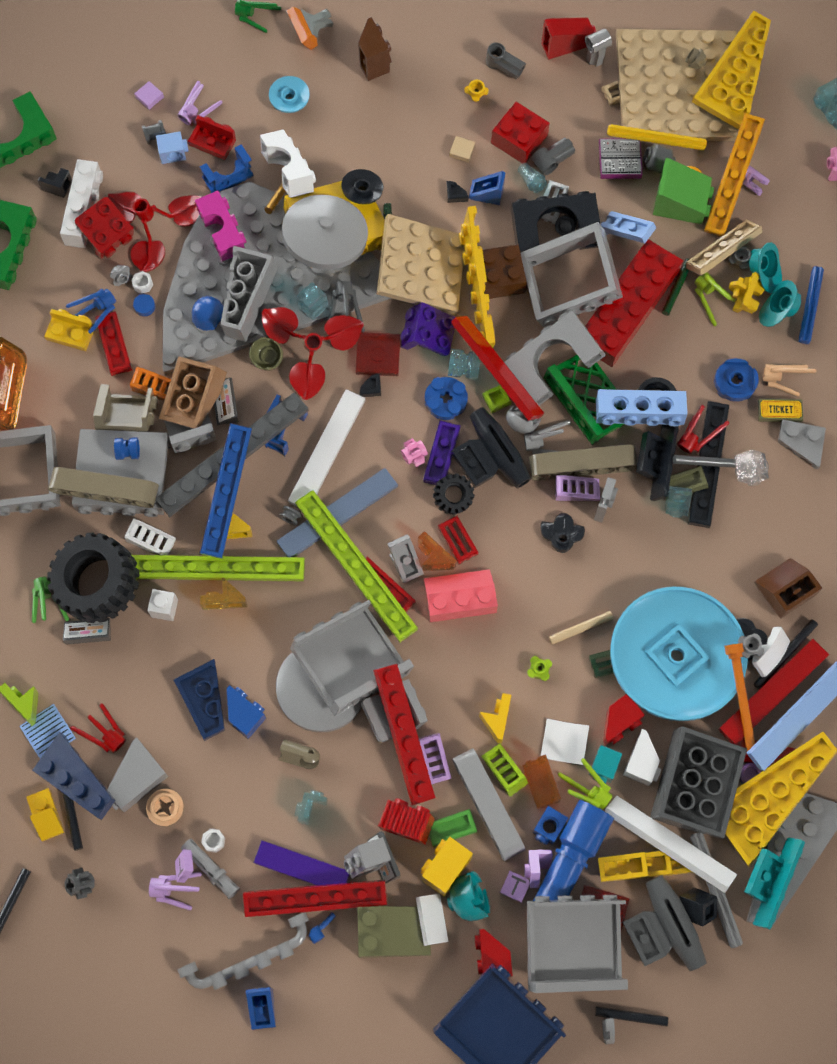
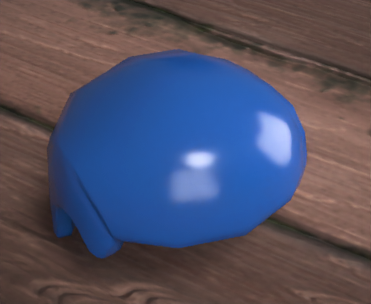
[191,296,224,331]

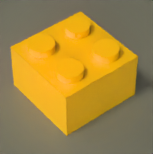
[421,837,473,897]

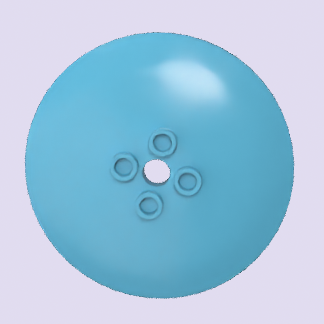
[610,587,748,721]

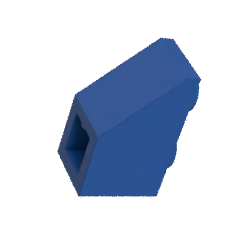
[227,685,266,739]

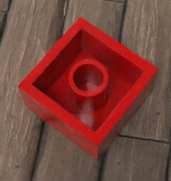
[491,101,550,165]

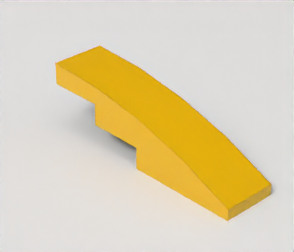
[598,851,694,882]

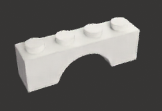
[260,130,316,198]

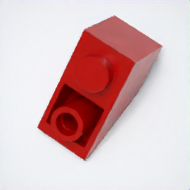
[603,694,645,746]
[475,929,513,977]

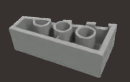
[221,246,277,342]

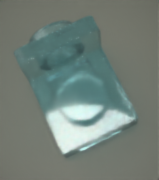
[665,486,692,517]

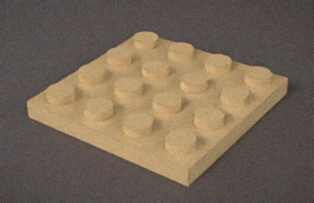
[376,214,464,315]

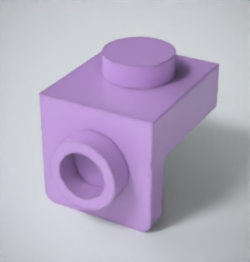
[524,849,553,888]

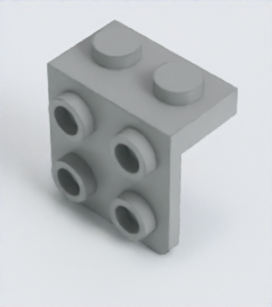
[164,415,217,453]
[361,679,428,743]

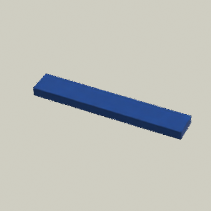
[200,423,252,559]

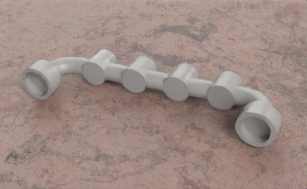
[177,912,309,990]

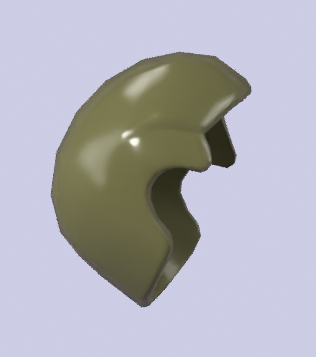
[249,337,283,371]

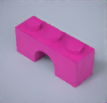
[195,191,247,262]

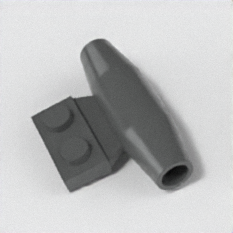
[622,875,707,971]

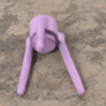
[177,81,223,125]
[149,872,202,910]

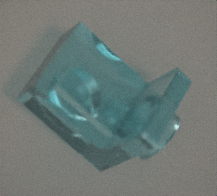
[295,790,328,825]

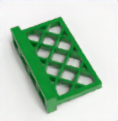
[543,355,625,445]

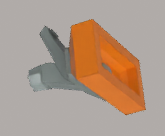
[287,7,333,50]

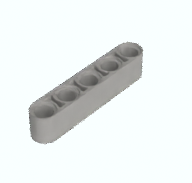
[452,748,525,861]

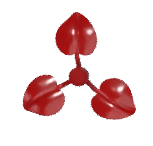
[108,192,201,272]
[262,307,364,400]

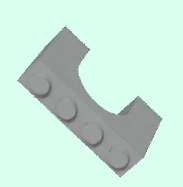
[504,310,606,406]

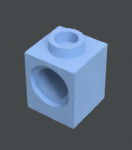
[156,132,189,164]

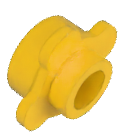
[464,79,489,102]

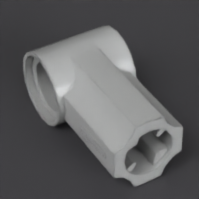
[585,29,612,67]

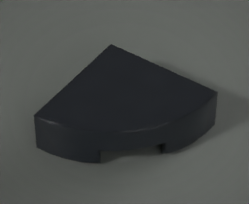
[446,181,469,203]
[360,373,381,397]

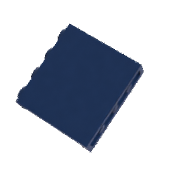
[433,963,566,1064]

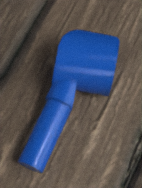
[309,912,336,944]

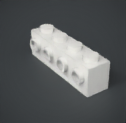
[60,159,103,248]

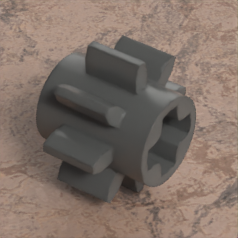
[65,868,95,899]

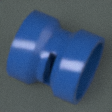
[114,437,140,460]

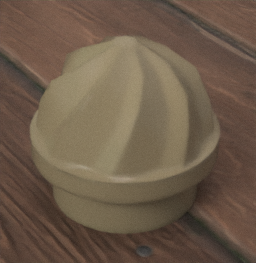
[685,47,707,69]

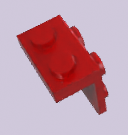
[75,197,134,260]

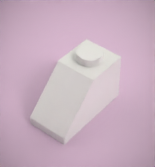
[623,729,661,786]

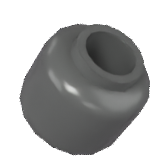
[643,143,676,173]

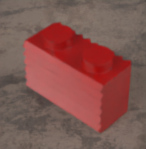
[378,798,435,845]

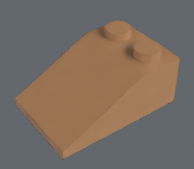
[159,356,227,429]

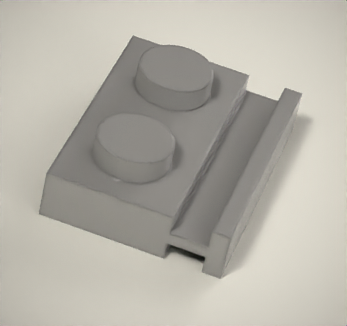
[594,477,618,523]

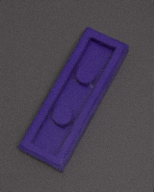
[423,421,461,485]

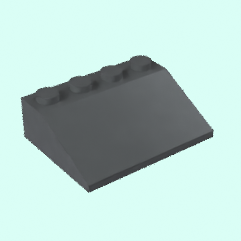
[650,726,747,839]

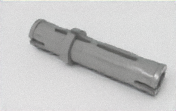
[181,838,240,899]

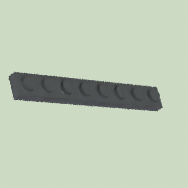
[156,392,309,518]

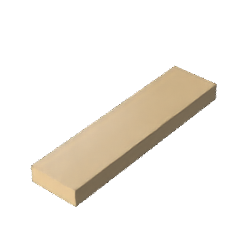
[686,219,762,276]

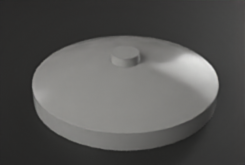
[282,195,368,270]
[276,652,362,733]

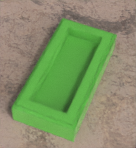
[429,809,477,847]

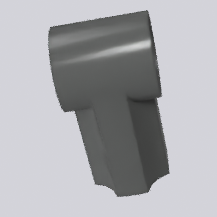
[486,42,526,79]
[532,137,575,175]

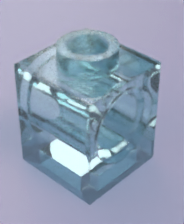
[297,282,328,320]

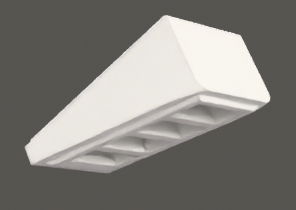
[125,519,176,555]

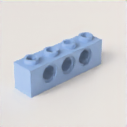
[596,389,687,427]

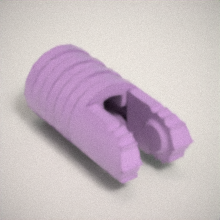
[743,165,770,196]

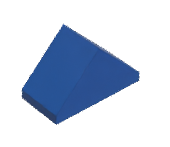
[469,171,506,206]
[246,987,276,1030]

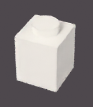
[147,589,178,621]

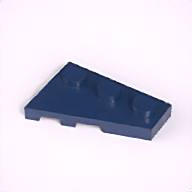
[174,659,225,741]

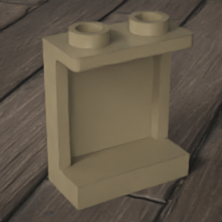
[93,384,158,432]

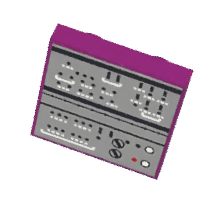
[598,138,642,179]

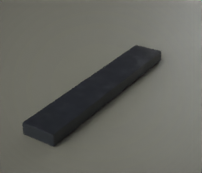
[688,401,729,528]

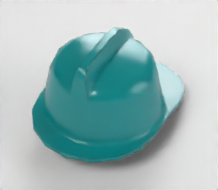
[749,242,782,294]
[759,280,801,327]

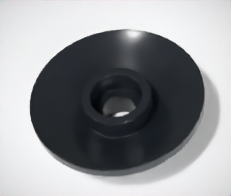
[341,169,384,204]

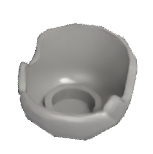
[506,405,541,434]

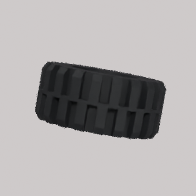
[47,532,140,623]

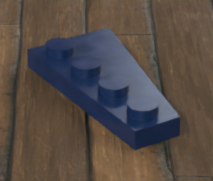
[32,732,116,820]

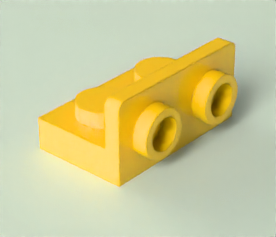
[44,309,94,351]

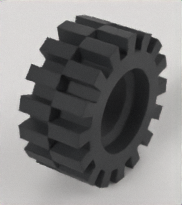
[433,474,475,515]

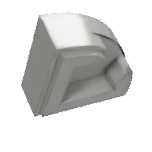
[602,1018,615,1045]

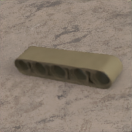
[529,445,637,481]
[48,467,159,508]

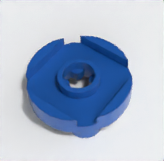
[714,358,759,402]
[425,377,468,420]

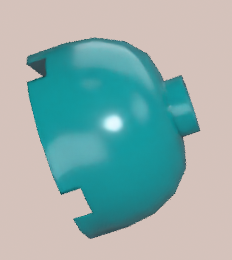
[447,871,490,921]

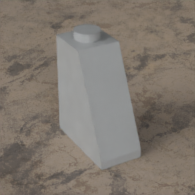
[107,738,169,812]

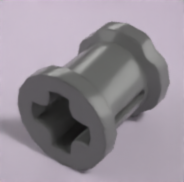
[142,120,166,144]

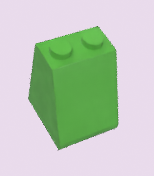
[653,158,714,225]

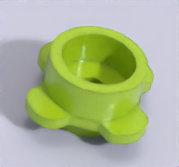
[527,656,552,681]

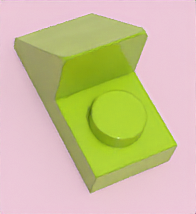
[0,683,38,726]

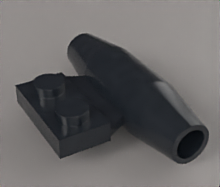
[451,407,531,489]

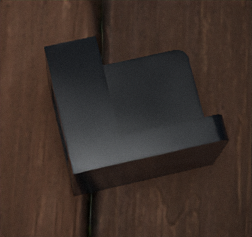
[38,168,72,198]
[680,888,717,927]

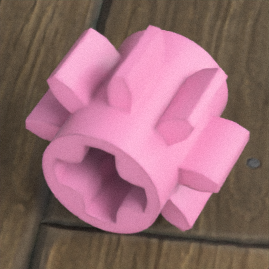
[401,438,428,467]

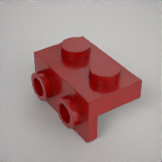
[188,115,236,160]

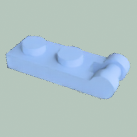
[600,211,656,244]

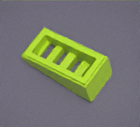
[481,743,528,797]

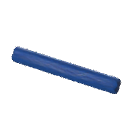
[798,266,824,344]

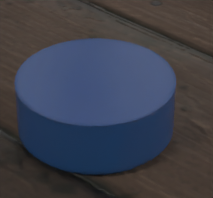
[133,294,155,316]

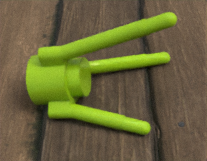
[694,272,736,326]
[558,758,612,810]

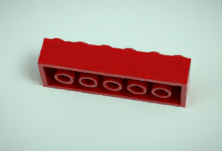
[585,239,684,367]

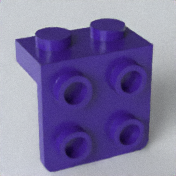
[400,302,455,356]

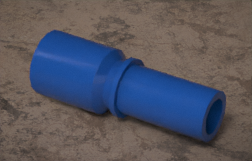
[533,800,614,901]

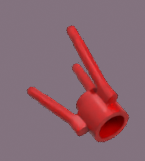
[677,405,729,454]
[70,703,126,753]

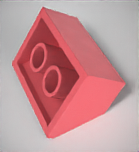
[424,569,498,622]

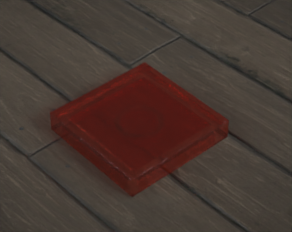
[356,332,401,376]

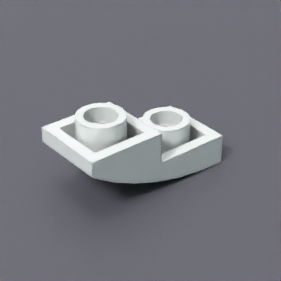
[752,627,790,677]

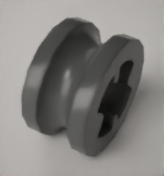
[279,506,301,525]

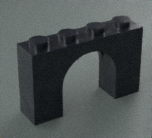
[511,191,600,253]

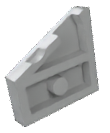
[778,420,826,469]

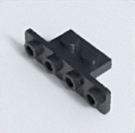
[636,424,679,501]

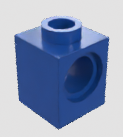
[533,806,568,845]

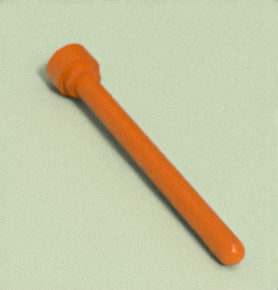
[724,643,755,752]

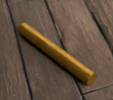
[264,183,286,214]

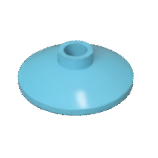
[269,76,310,113]

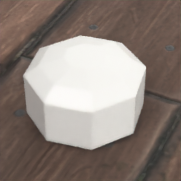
[131,271,153,294]
[201,829,225,853]

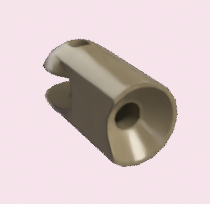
[278,739,320,769]

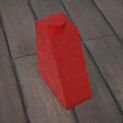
[541,17,596,60]

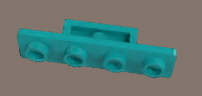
[744,838,805,930]

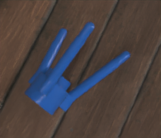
[66,289,116,334]

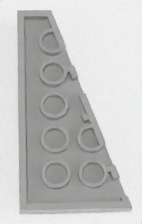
[746,793,837,927]

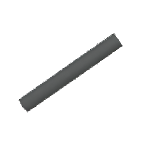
[673,455,737,468]

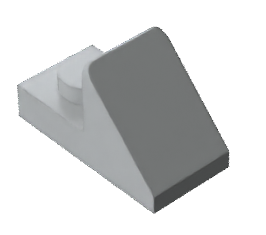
[388,534,424,583]

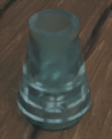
[518,163,547,193]

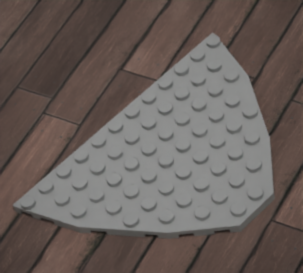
[163,182,391,375]

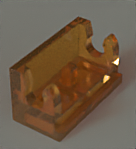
[522,755,561,810]

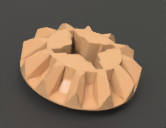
[146,789,184,827]

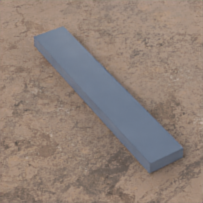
[277,468,398,557]

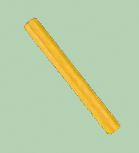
[607,124,707,150]

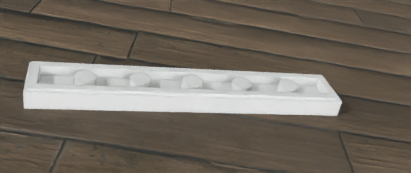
[288,390,365,507]
[605,796,737,893]

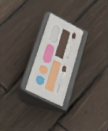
[214,378,239,426]
[63,618,111,645]
[367,831,401,884]

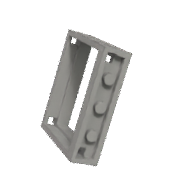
[520,222,623,327]
[0,425,61,516]

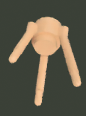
[763,364,816,396]

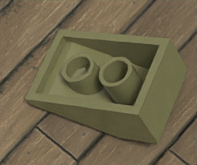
[357,906,431,958]

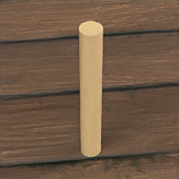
[549,611,614,645]

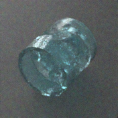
[448,349,481,380]

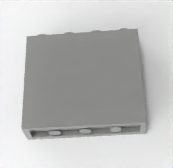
[72,429,171,517]
[290,600,414,716]
[527,895,628,993]

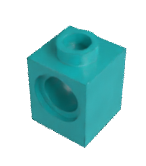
[589,745,623,784]

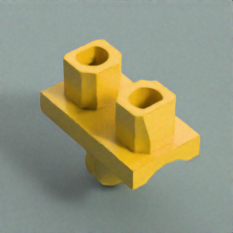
[729,272,765,313]

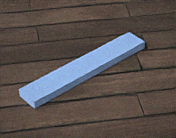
[747,662,837,771]

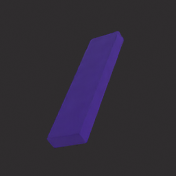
[253,841,350,885]

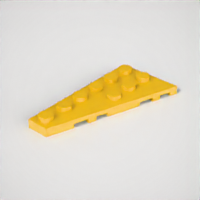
[692,11,771,130]
[459,206,496,348]
[725,732,837,868]

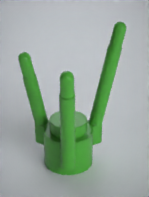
[32,577,69,623]

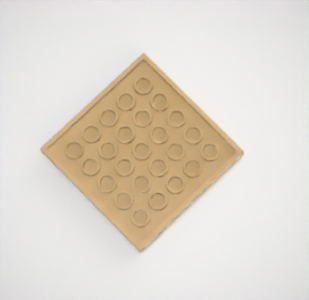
[615,29,739,141]

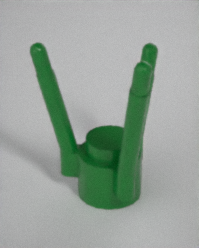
[235,0,281,33]

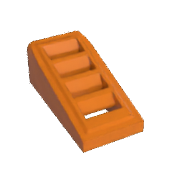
[130,367,171,401]

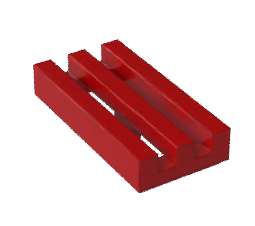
[438,515,479,564]

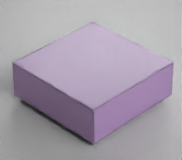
[134,81,164,110]

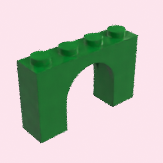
[0,91,57,168]
[0,200,37,290]

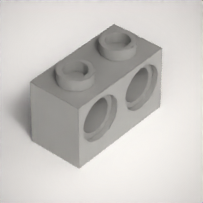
[344,837,391,879]

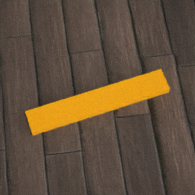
[704,113,765,237]

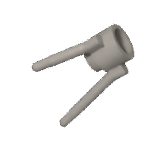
[524,420,571,455]

